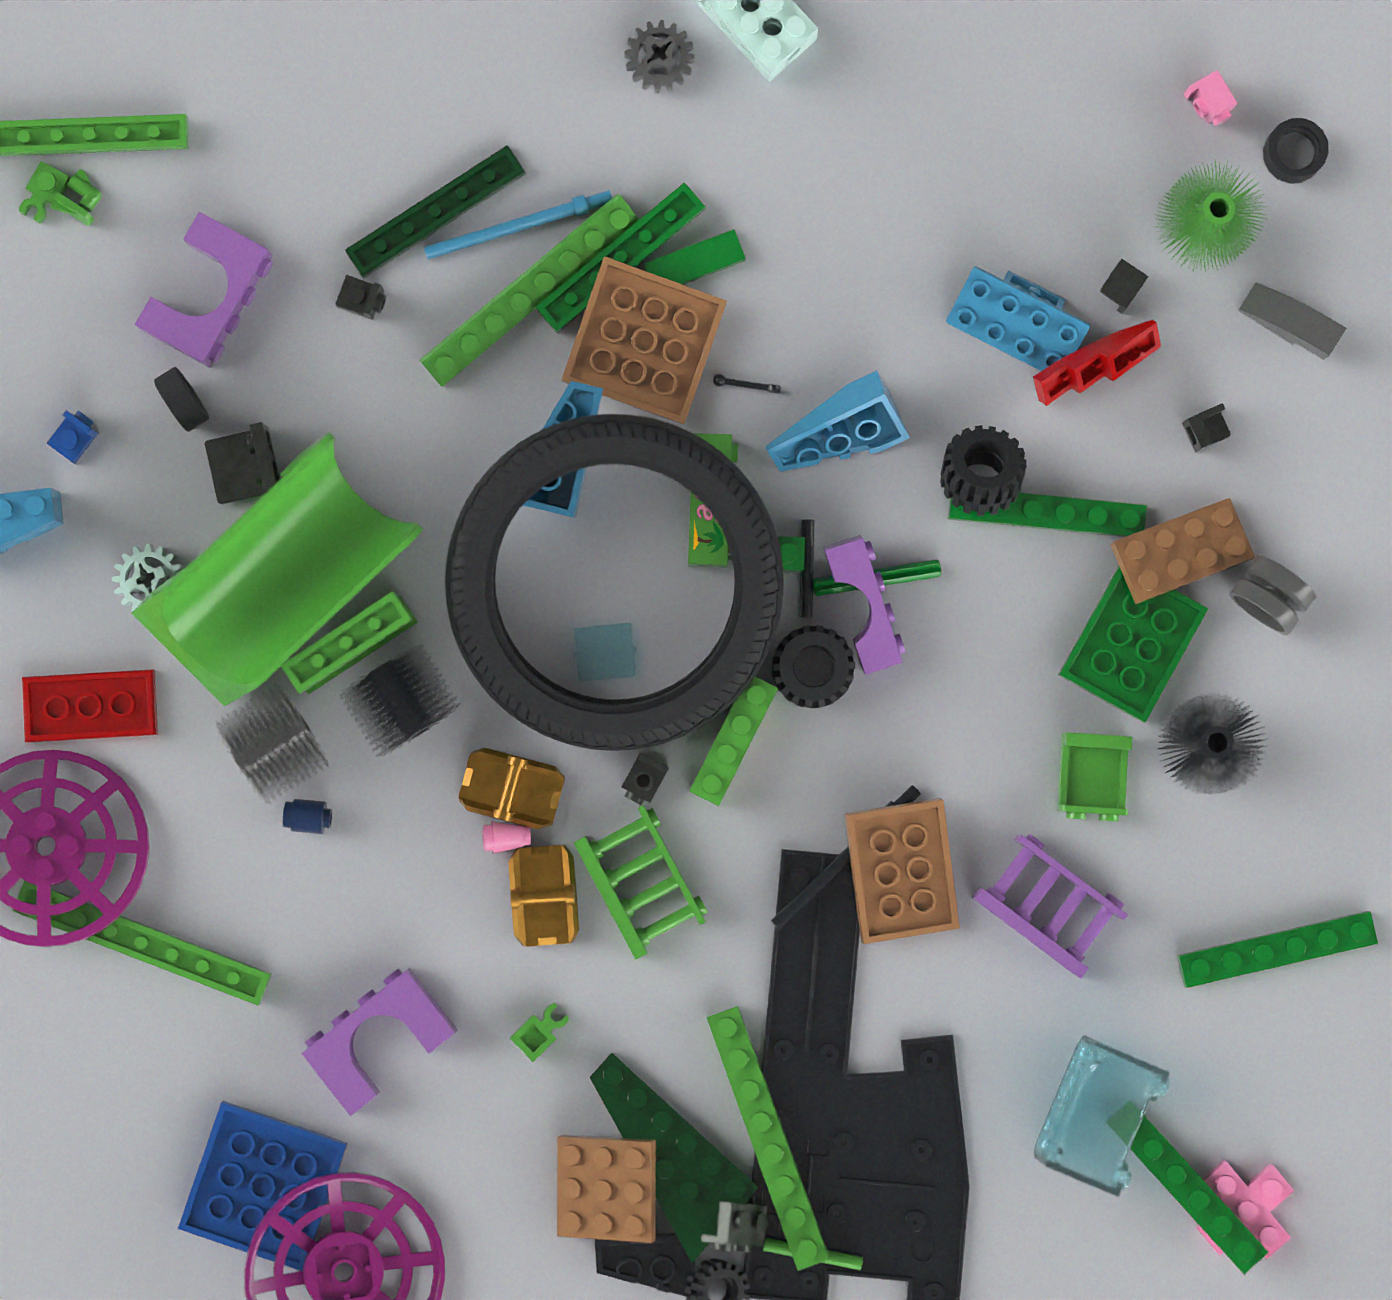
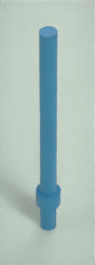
[424,190,612,259]

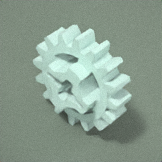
[112,544,184,611]

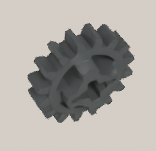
[624,20,695,93]

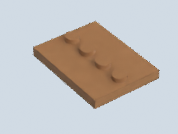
[844,798,960,944]

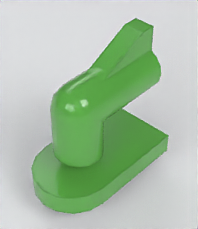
[51,169,102,226]

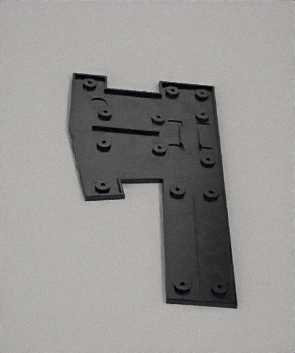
[743,849,970,1300]

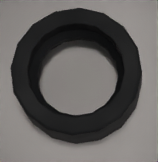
[1263,118,1329,183]
[154,367,209,432]

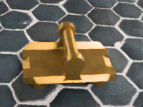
[458,748,565,830]
[508,844,579,947]

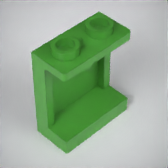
[1058,732,1132,822]

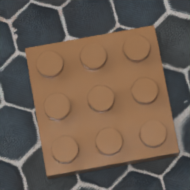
[557,1135,656,1243]

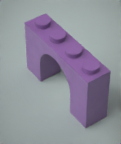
[135,212,273,368]
[301,968,458,1116]

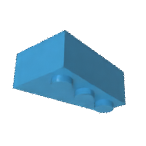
[0,488,64,554]

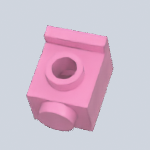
[1184,70,1237,126]

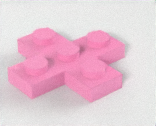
[1196,1160,1295,1259]

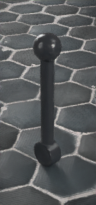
[713,374,781,393]

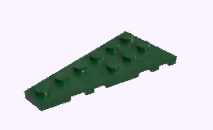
[589,1053,759,1263]

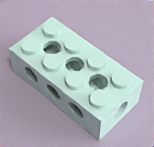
[694,0,818,82]

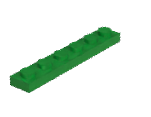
[536,182,705,334]
[948,493,1147,537]
[1177,911,1378,988]
[1106,1100,1269,1275]

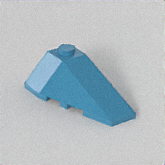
[766,370,910,472]
[523,381,603,517]

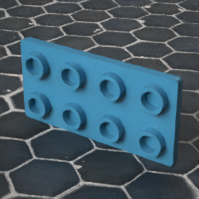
[946,266,1090,371]

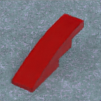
[1033,320,1161,406]

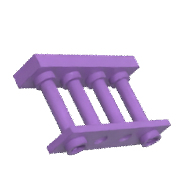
[971,834,1128,978]

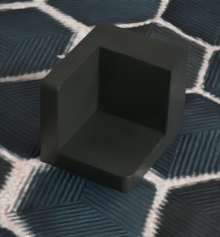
[1100,258,1149,314]
[1182,403,1231,452]

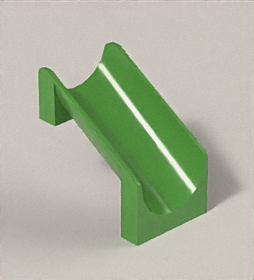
[131,432,423,707]

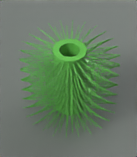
[1155,161,1268,272]

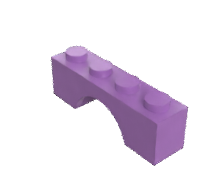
[823,535,906,675]

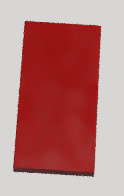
[22,669,158,743]

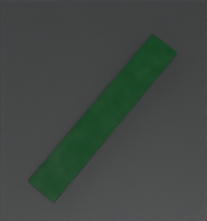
[345,145,526,279]

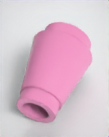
[483,821,531,854]

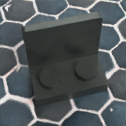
[204,422,280,504]

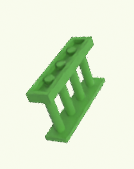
[281,591,418,695]
[574,805,708,960]

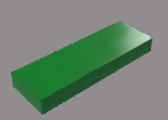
[644,229,746,285]

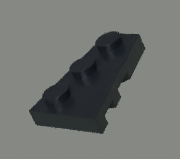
[595,1233,696,1298]

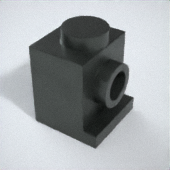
[622,753,669,805]

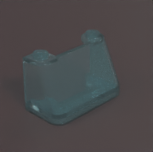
[1034,1035,1170,1197]

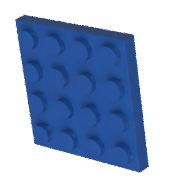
[177,1101,348,1271]

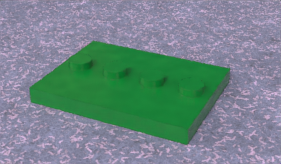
[1058,566,1208,723]

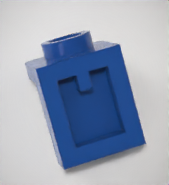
[46,410,99,464]

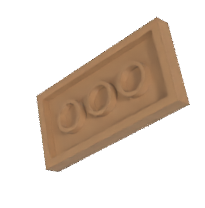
[1110,498,1255,604]

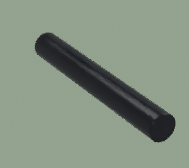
[799,519,815,618]

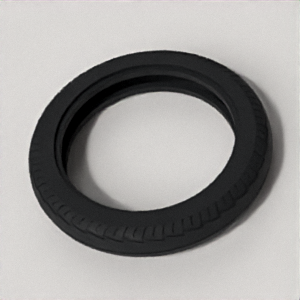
[445,414,784,751]

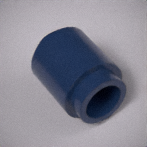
[283,799,332,834]

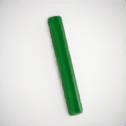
[813,559,942,596]

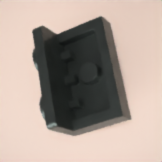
[701,1202,768,1252]

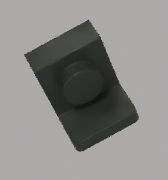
[335,274,386,320]

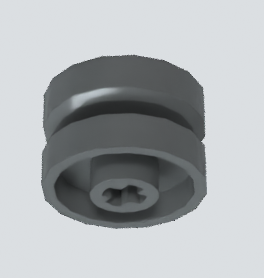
[1229,555,1317,635]

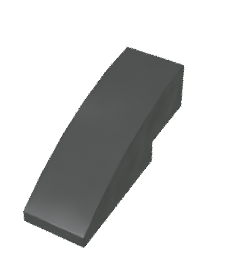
[1238,282,1347,360]

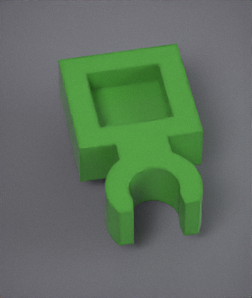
[19,161,70,224]
[509,1003,569,1062]

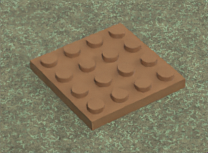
[561,256,727,425]

